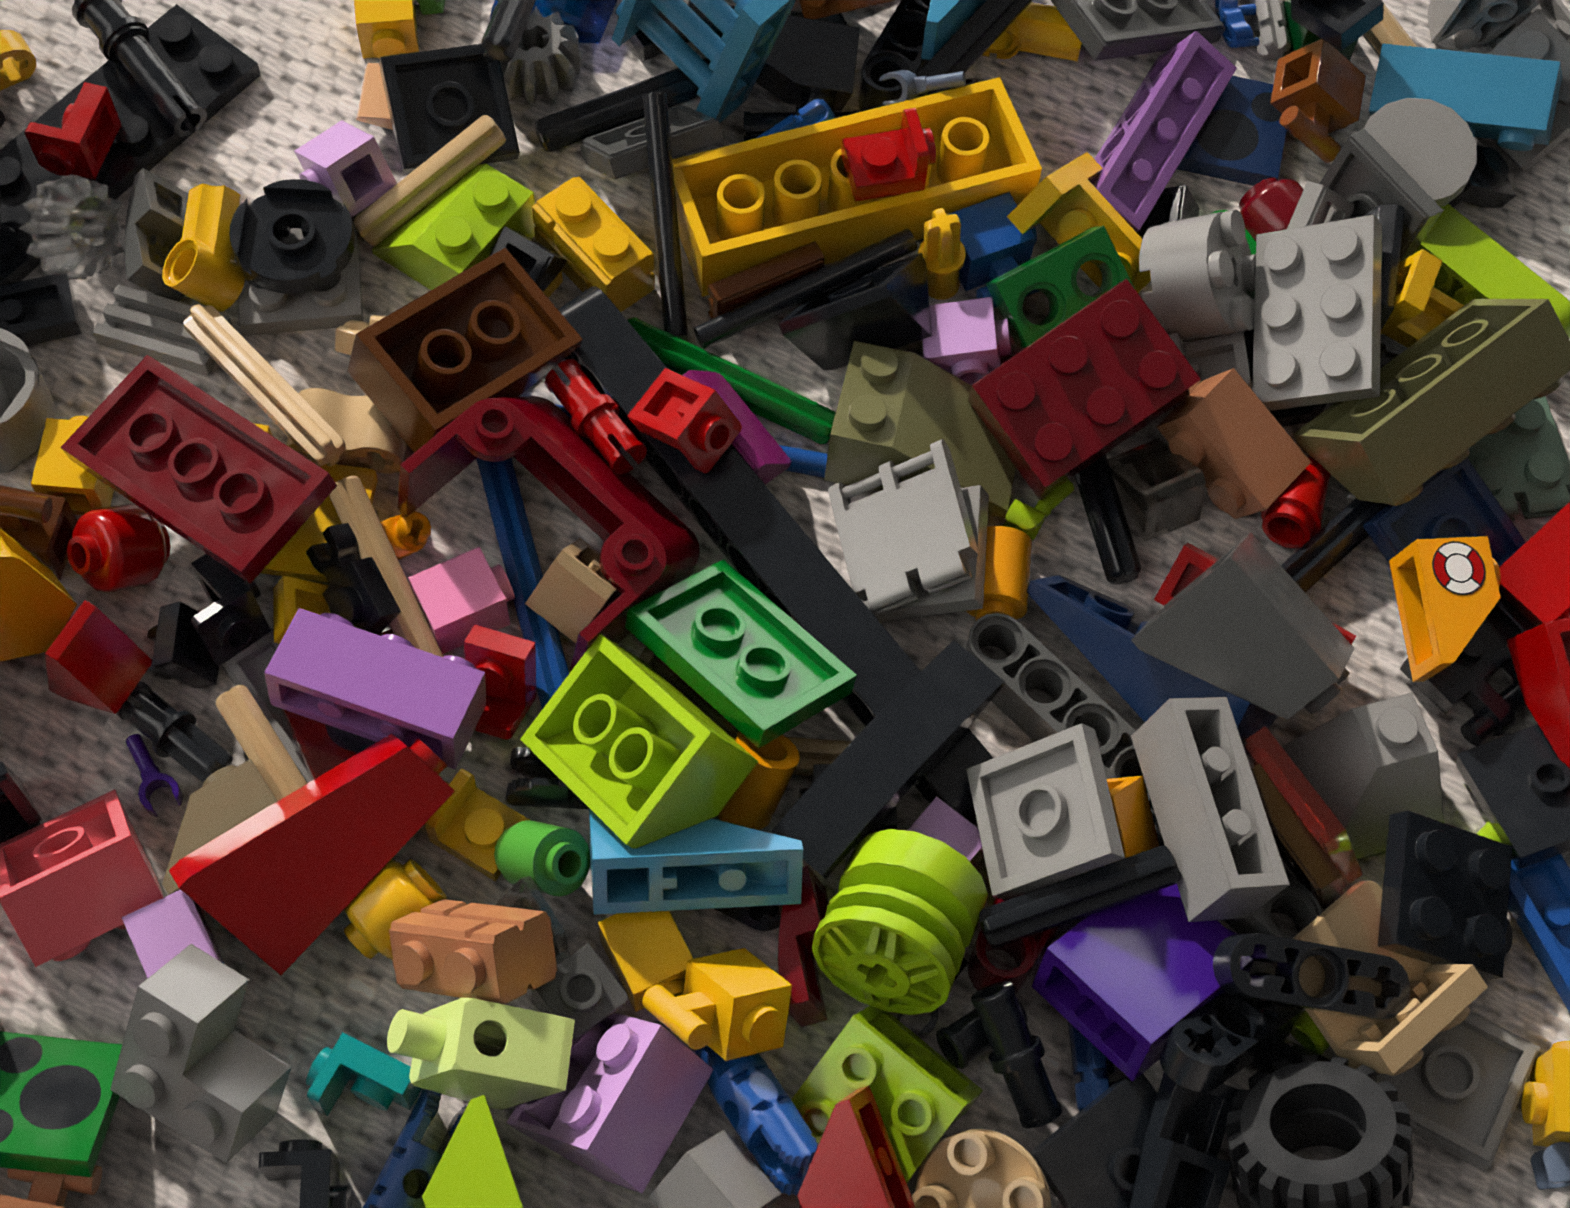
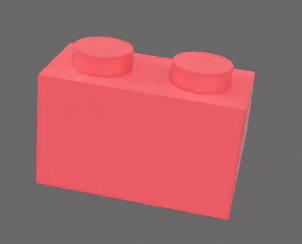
[0,789,164,967]

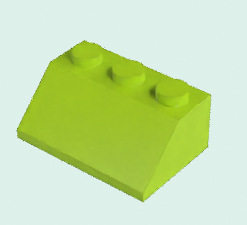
[520,634,759,849]

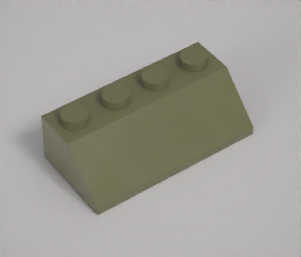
[1293,299,1570,506]

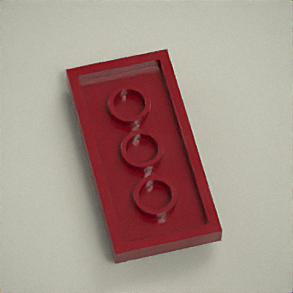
[60,355,337,584]

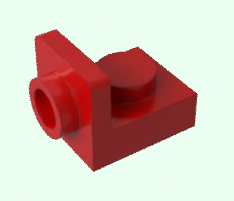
[24,82,122,180]
[841,108,936,202]
[627,368,742,473]
[464,625,536,740]

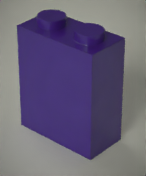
[1031,883,1254,1082]

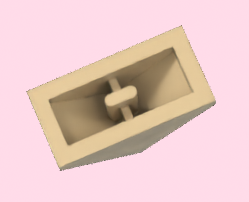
[525,538,618,643]

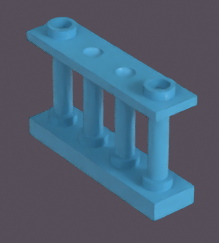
[612,0,796,123]

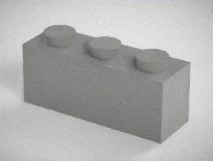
[1131,697,1290,922]

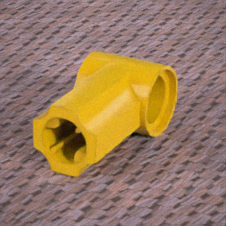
[981,2,1082,61]
[162,183,245,312]

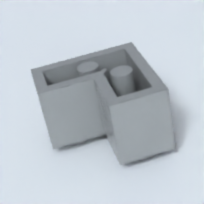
[110,944,292,1163]

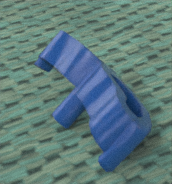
[1215,0,1260,48]

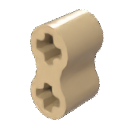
[287,388,407,474]

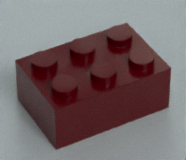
[968,278,1201,500]

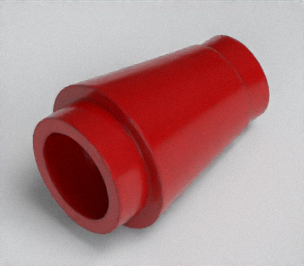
[1261,457,1331,548]

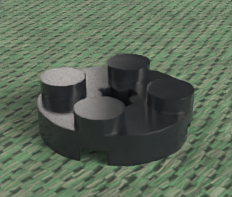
[229,179,355,294]

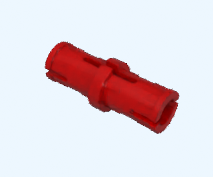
[544,359,647,474]

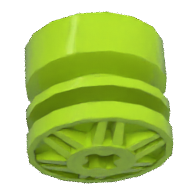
[812,829,988,1015]

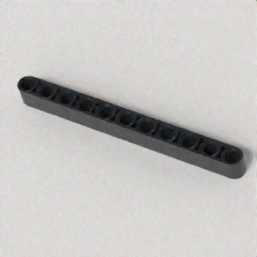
[557,286,993,825]

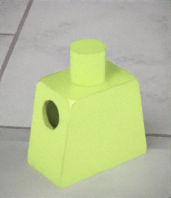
[387,998,575,1110]

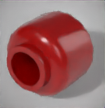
[67,504,171,592]

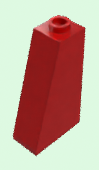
[169,733,455,976]

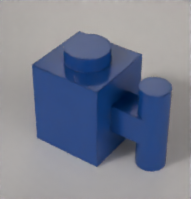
[946,192,1041,308]

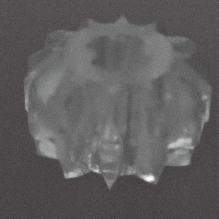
[19,175,125,280]

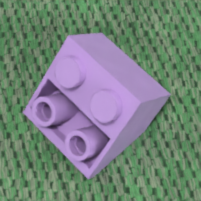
[506,1013,713,1193]

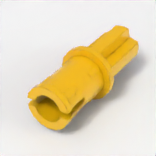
[918,208,966,300]

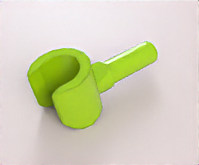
[1003,480,1075,541]

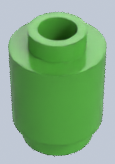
[494,820,590,897]

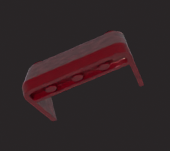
[398,396,700,672]

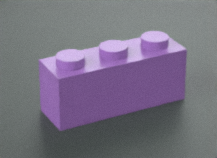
[264,608,487,770]

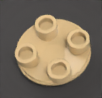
[911,1129,1051,1208]

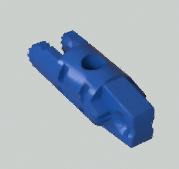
[695,1045,819,1196]

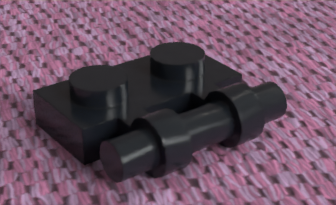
[1400,594,1534,746]

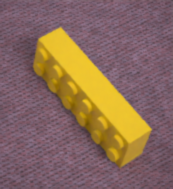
[672,77,1042,297]

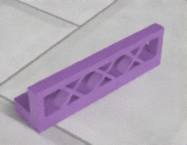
[1090,31,1237,232]

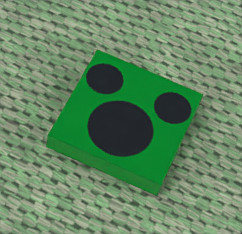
[0,1031,122,1177]

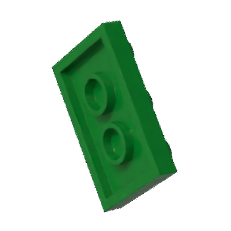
[625,559,857,749]

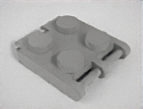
[828,439,979,615]

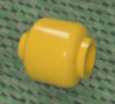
[343,859,447,960]

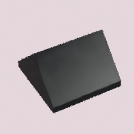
[778,253,932,371]

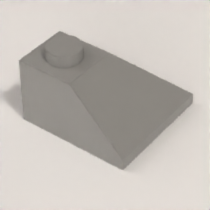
[1274,692,1444,867]

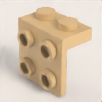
[1275,881,1488,1076]

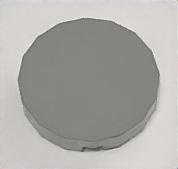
[1364,98,1477,207]

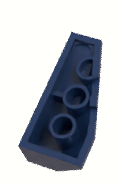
[1027,575,1278,756]

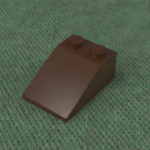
[347,248,583,453]

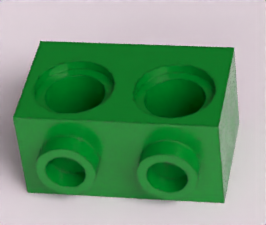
[986,225,1135,348]

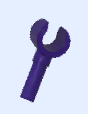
[125,734,183,817]

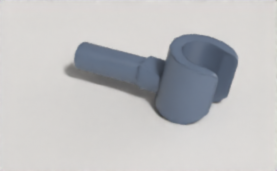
[879,70,966,106]
[1531,1142,1570,1190]

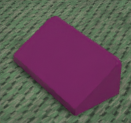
[683,370,791,485]

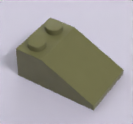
[824,341,1016,518]

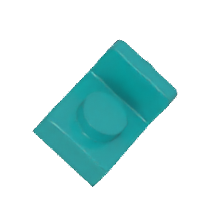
[306,1032,422,1116]

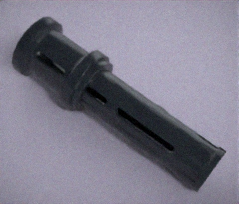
[72,0,207,137]

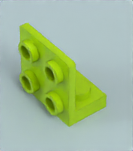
[791,1006,984,1183]

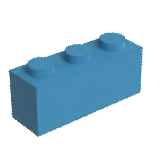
[1369,43,1562,151]

